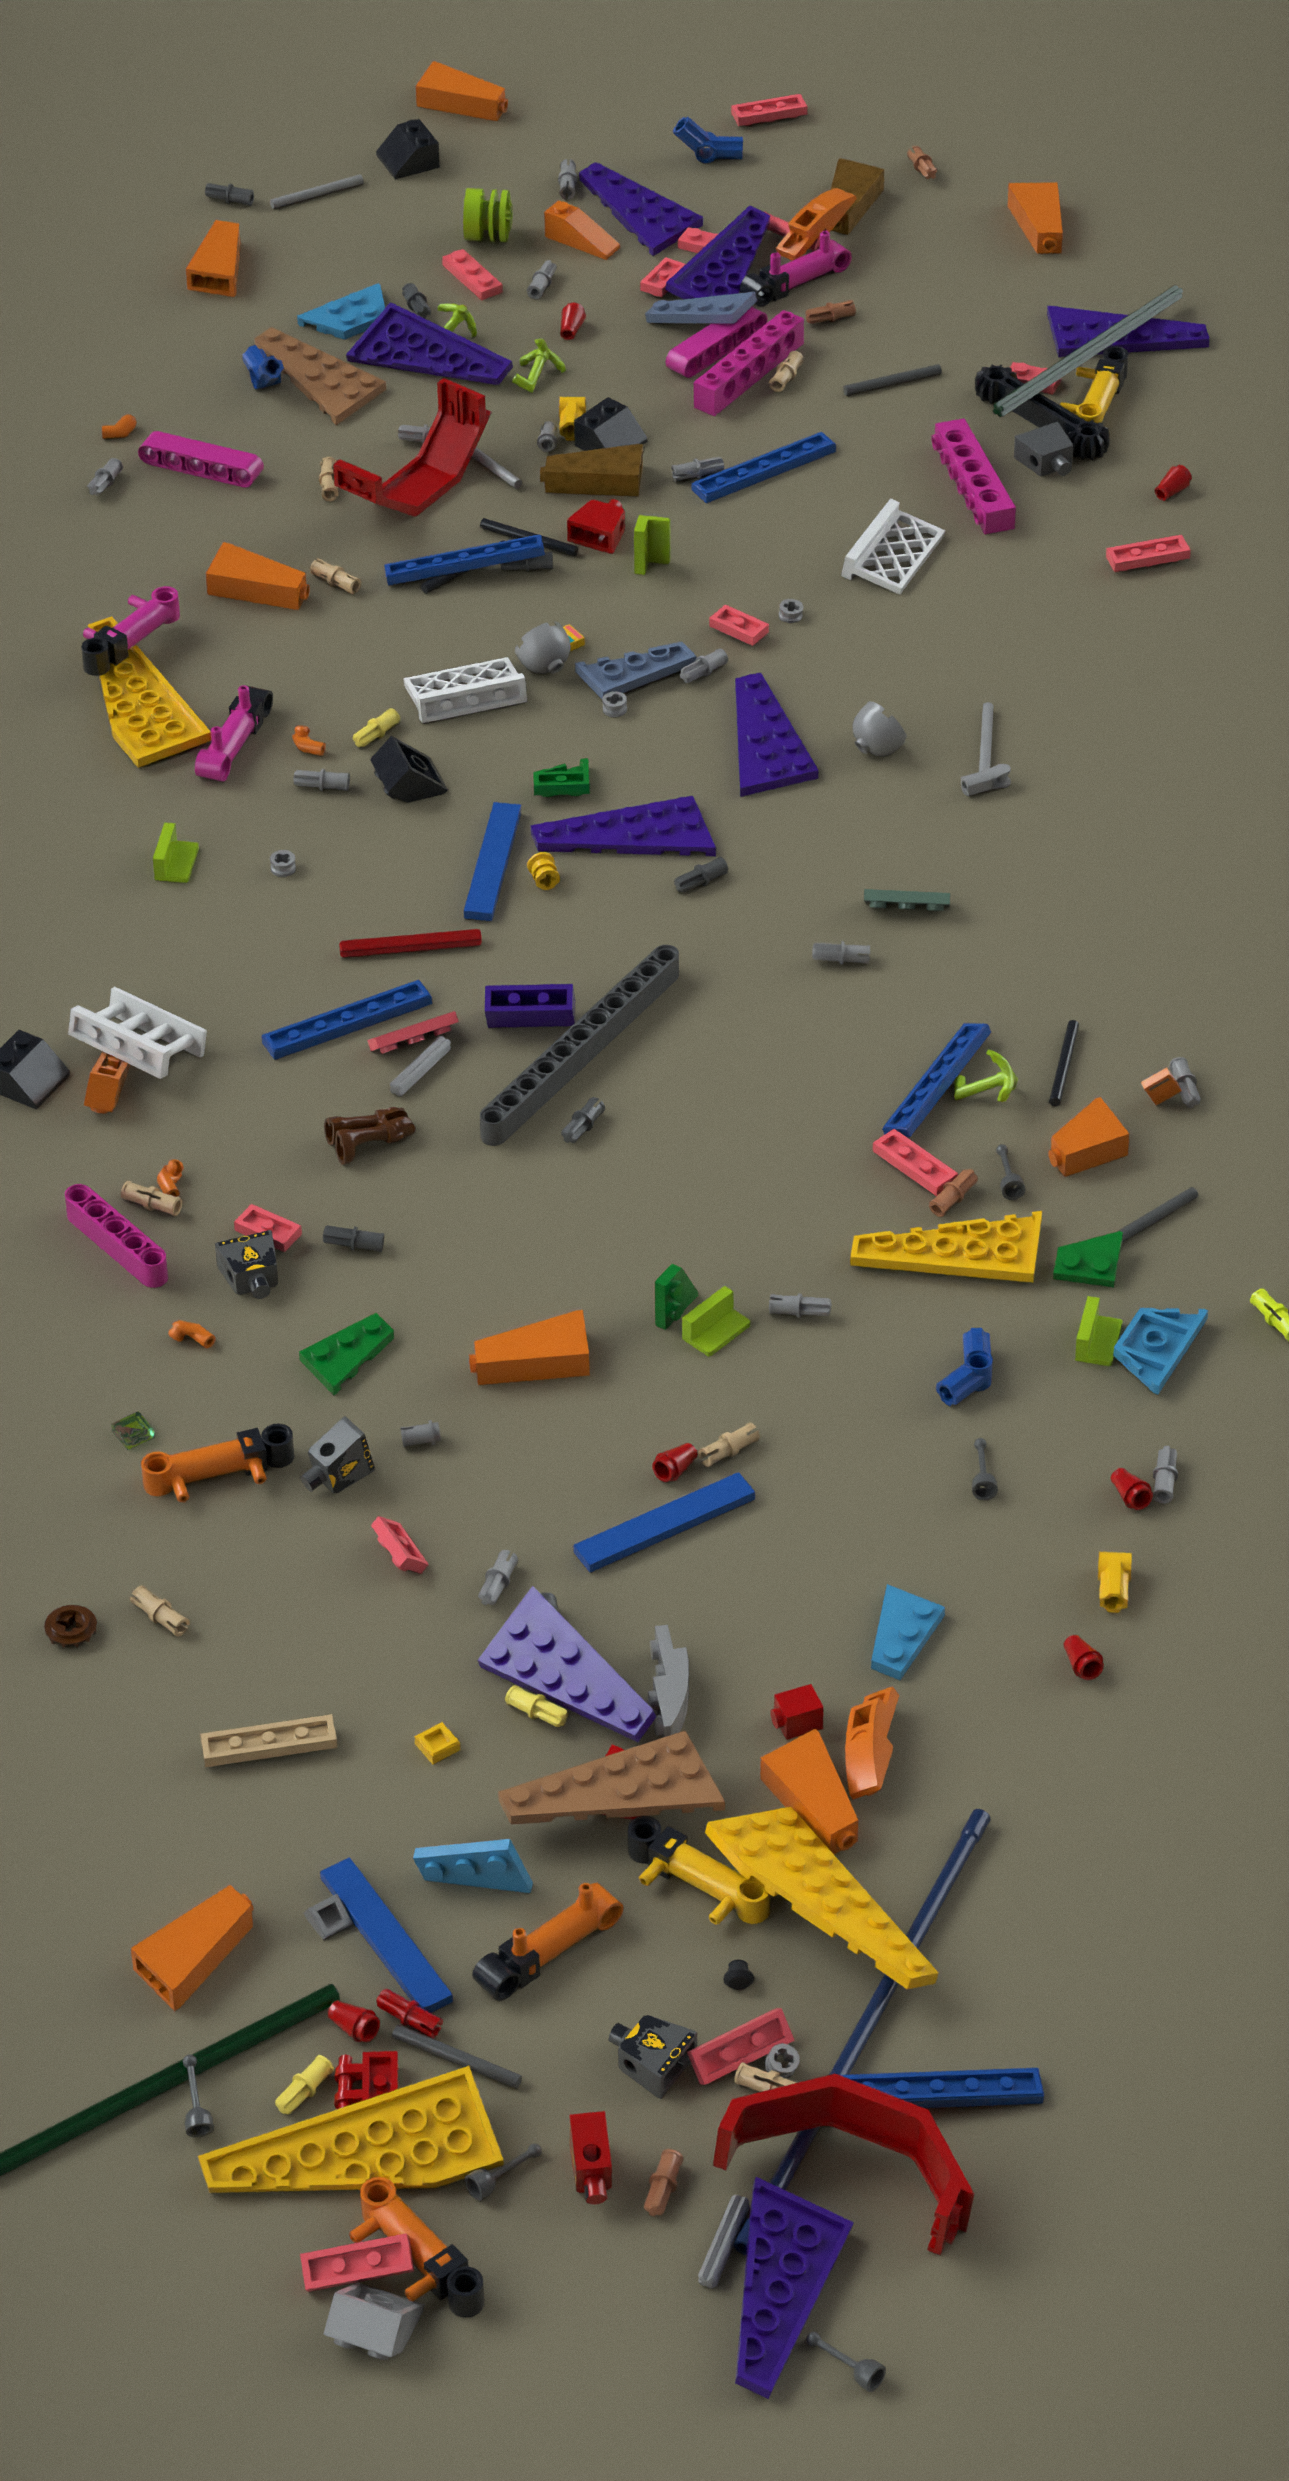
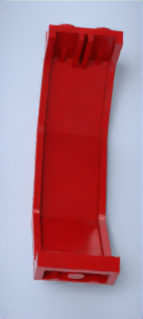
[333,378,492,517]
[713,2074,975,2255]

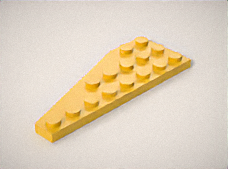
[88,616,212,768]
[705,1807,939,1990]
[198,2066,504,2193]

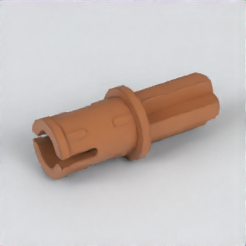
[907,146,938,179]
[805,300,856,324]
[929,1169,978,1217]
[644,2149,684,2217]

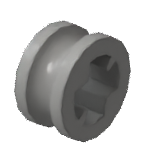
[779,599,803,623]
[602,691,627,717]
[270,850,296,877]
[765,2043,800,2079]

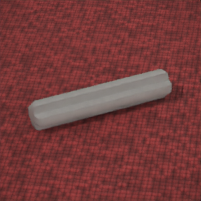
[390,1036,451,1096]
[698,2195,750,2288]

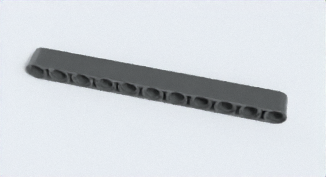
[480,945,679,1146]

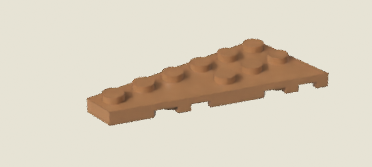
[254,327,386,425]
[498,1731,725,1824]

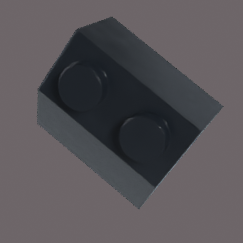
[376,119,440,180]
[574,397,648,451]
[370,736,448,803]
[0,1029,70,1110]

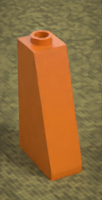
[416,61,508,121]
[1007,182,1063,254]
[186,220,241,297]
[206,542,310,610]
[469,1310,590,1385]
[760,1729,858,1854]
[131,1885,254,2011]

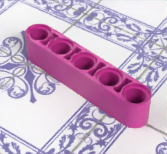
[665,307,768,378]
[138,431,264,488]
[65,1184,168,1288]

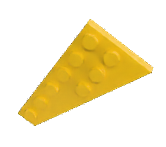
[850,1211,1042,1283]

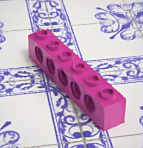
[694,310,804,416]
[931,418,1016,534]

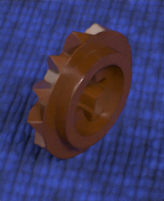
[44,1605,97,1649]

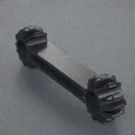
[975,364,1110,460]

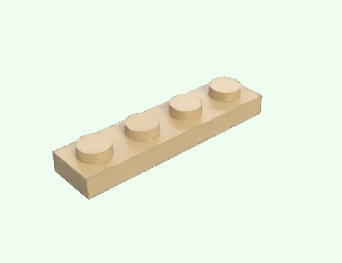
[200,1714,338,1767]

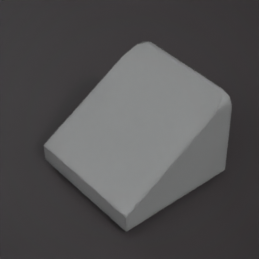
[303,1894,353,1940]

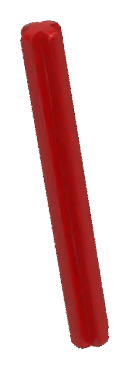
[339,929,482,958]

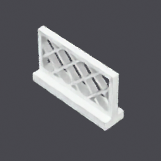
[841,498,945,595]
[403,657,527,723]

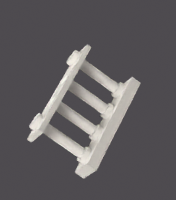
[68,987,207,1079]

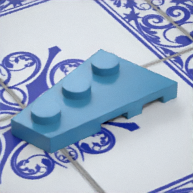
[413,1839,533,1893]

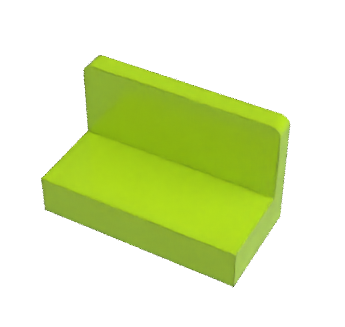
[634,515,671,575]
[153,822,199,883]
[682,1286,750,1357]
[1075,1296,1123,1366]

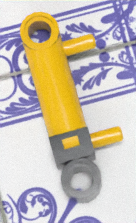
[1059,346,1128,423]
[628,1816,770,1925]

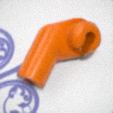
[102,414,137,439]
[292,725,326,756]
[157,1159,184,1197]
[168,1320,216,1349]

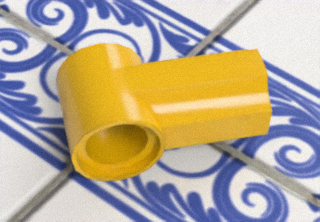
[559,397,586,441]
[1098,1551,1132,1613]

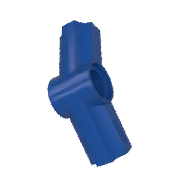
[673,117,743,163]
[242,345,284,389]
[936,1328,993,1406]

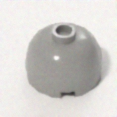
[515,622,570,674]
[852,701,907,757]

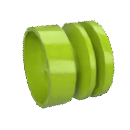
[463,188,513,242]

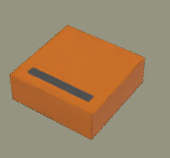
[1141,1067,1182,1106]

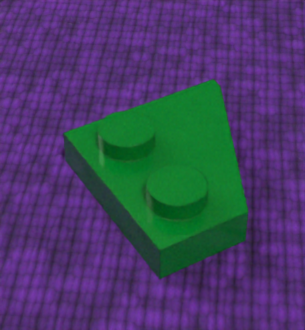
[533,758,590,797]

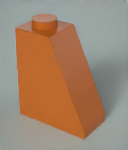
[1048,1097,1129,1177]

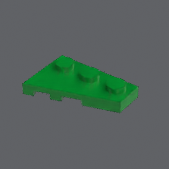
[299,1312,394,1396]

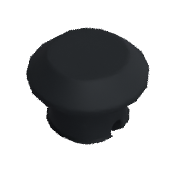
[723,1959,754,1990]

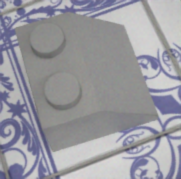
[323,2282,425,2360]

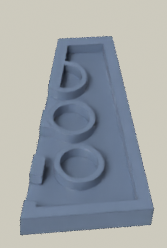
[645,292,757,324]
[575,642,696,699]

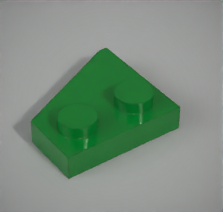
[1053,1231,1123,1288]
[655,1264,698,1330]

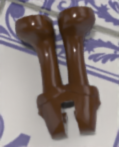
[324,1107,416,1165]

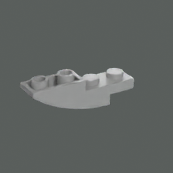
[648,1625,689,1738]

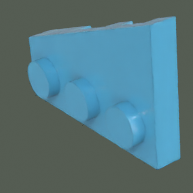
[871,1584,945,1680]

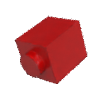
[770,1684,824,1740]

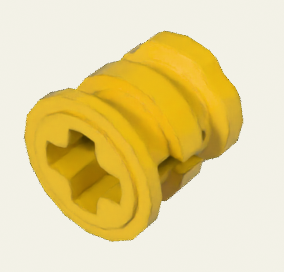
[527,852,560,890]

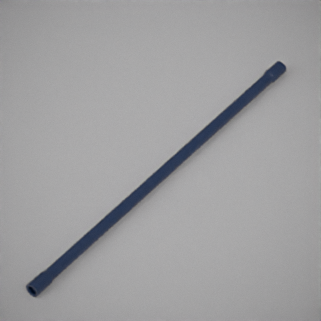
[734,1809,991,2256]

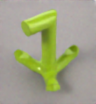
[437,303,477,337]
[512,338,566,393]
[954,1049,1018,1102]

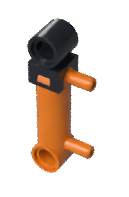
[141,1423,295,1502]
[472,1883,624,2001]
[349,2177,484,2318]

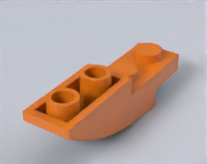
[776,188,857,261]
[845,1686,899,1800]

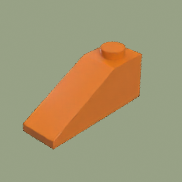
[544,200,620,260]
[83,1051,130,1114]

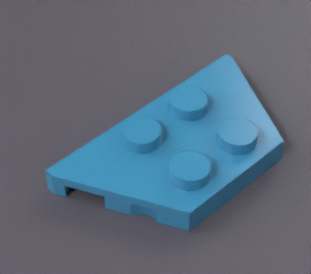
[297,283,385,340]
[1113,1308,1208,1395]

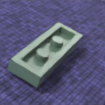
[864,889,951,911]

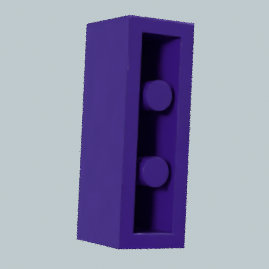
[485,984,576,1028]

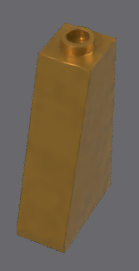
[831,158,884,235]
[540,444,643,497]

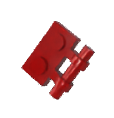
[334,2051,398,2109]

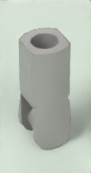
[961,764,1011,796]

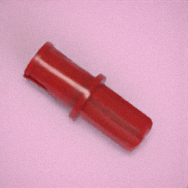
[376,1989,443,2039]

